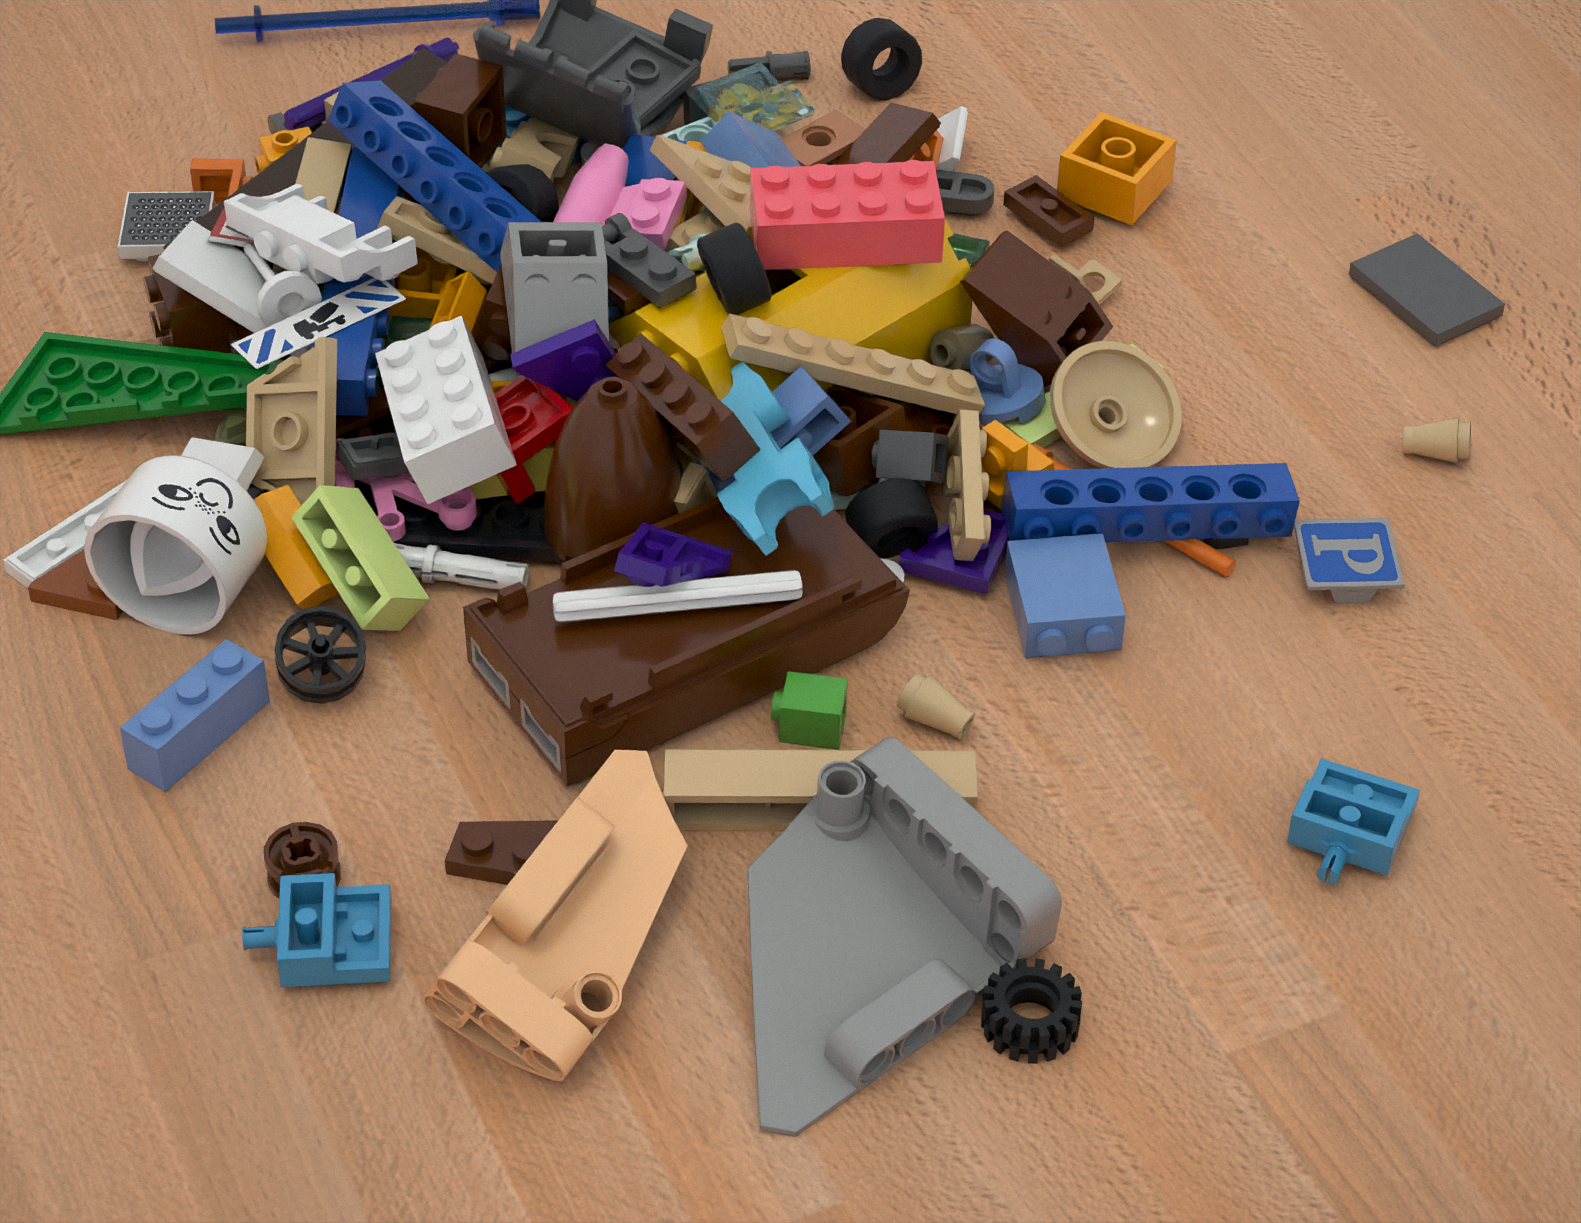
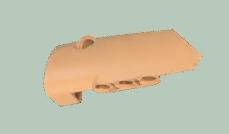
[423,750,688,1082]

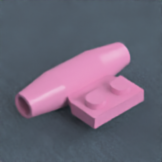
[553,144,687,249]

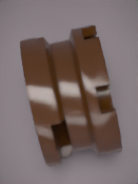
[264,822,341,898]

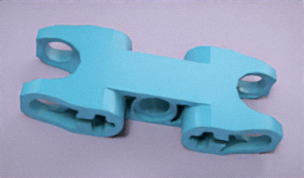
[700,361,834,555]

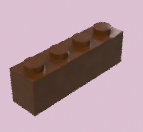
[605,333,761,482]

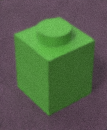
[771,671,848,750]

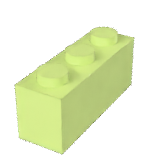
[291,485,430,631]

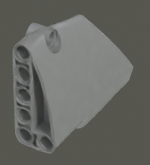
[748,737,1062,1137]

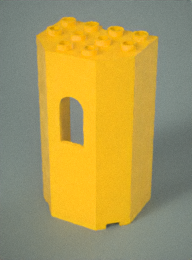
[608,219,972,401]

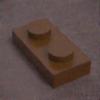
[1003,175,1094,247]

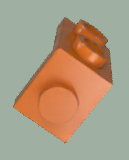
[190,158,253,203]

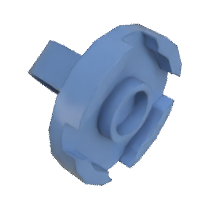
[970,339,1046,426]

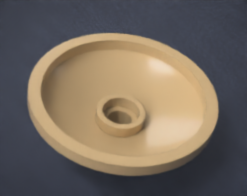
[1050,341,1182,469]

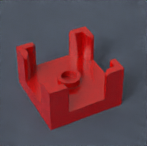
[495,375,573,504]

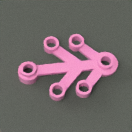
[335,438,477,542]

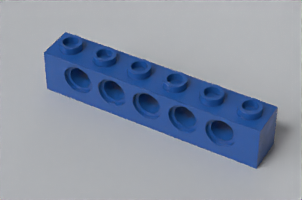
[327,81,541,272]
[1001,463,1300,543]

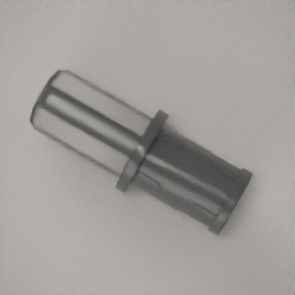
[727,51,811,84]

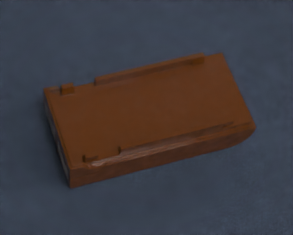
[463,497,910,786]

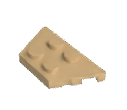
[650,135,753,239]
[246,337,337,505]

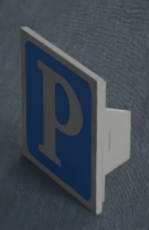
[1294,518,1405,604]

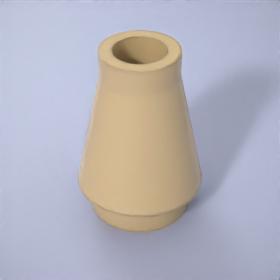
[1403,417,1471,463]
[897,673,975,739]

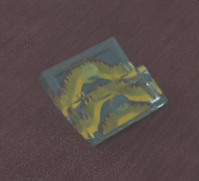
[692,62,815,131]

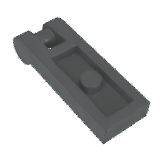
[602,213,697,308]

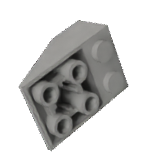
[500,222,609,375]

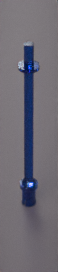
[215,0,540,42]

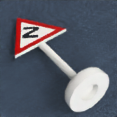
[208,207,322,327]

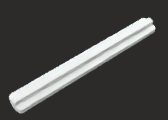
[553,570,803,622]

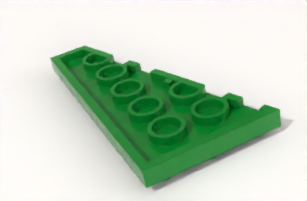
[0,332,283,435]

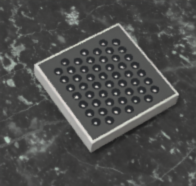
[118,191,216,262]

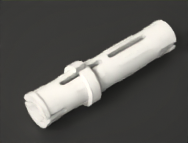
[394,543,529,590]

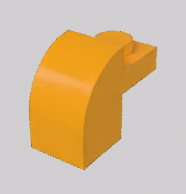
[981,420,1054,510]

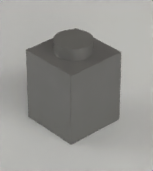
[872,430,949,484]

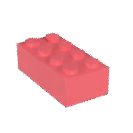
[750,160,945,270]

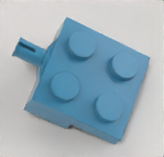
[1287,758,1420,885]
[242,873,392,987]

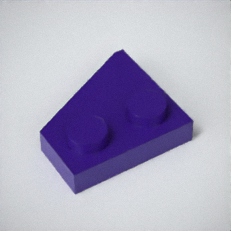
[510,319,617,401]
[899,509,1009,594]
[614,523,734,587]

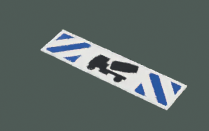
[231,278,406,369]

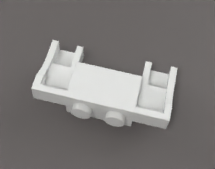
[224,183,418,284]

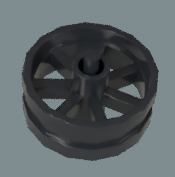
[275,606,366,704]

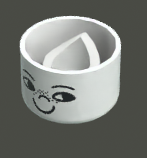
[84,455,268,635]

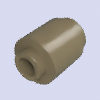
[930,324,994,371]

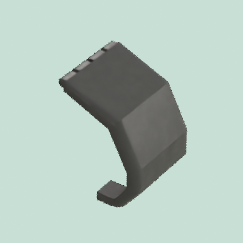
[473,0,713,149]

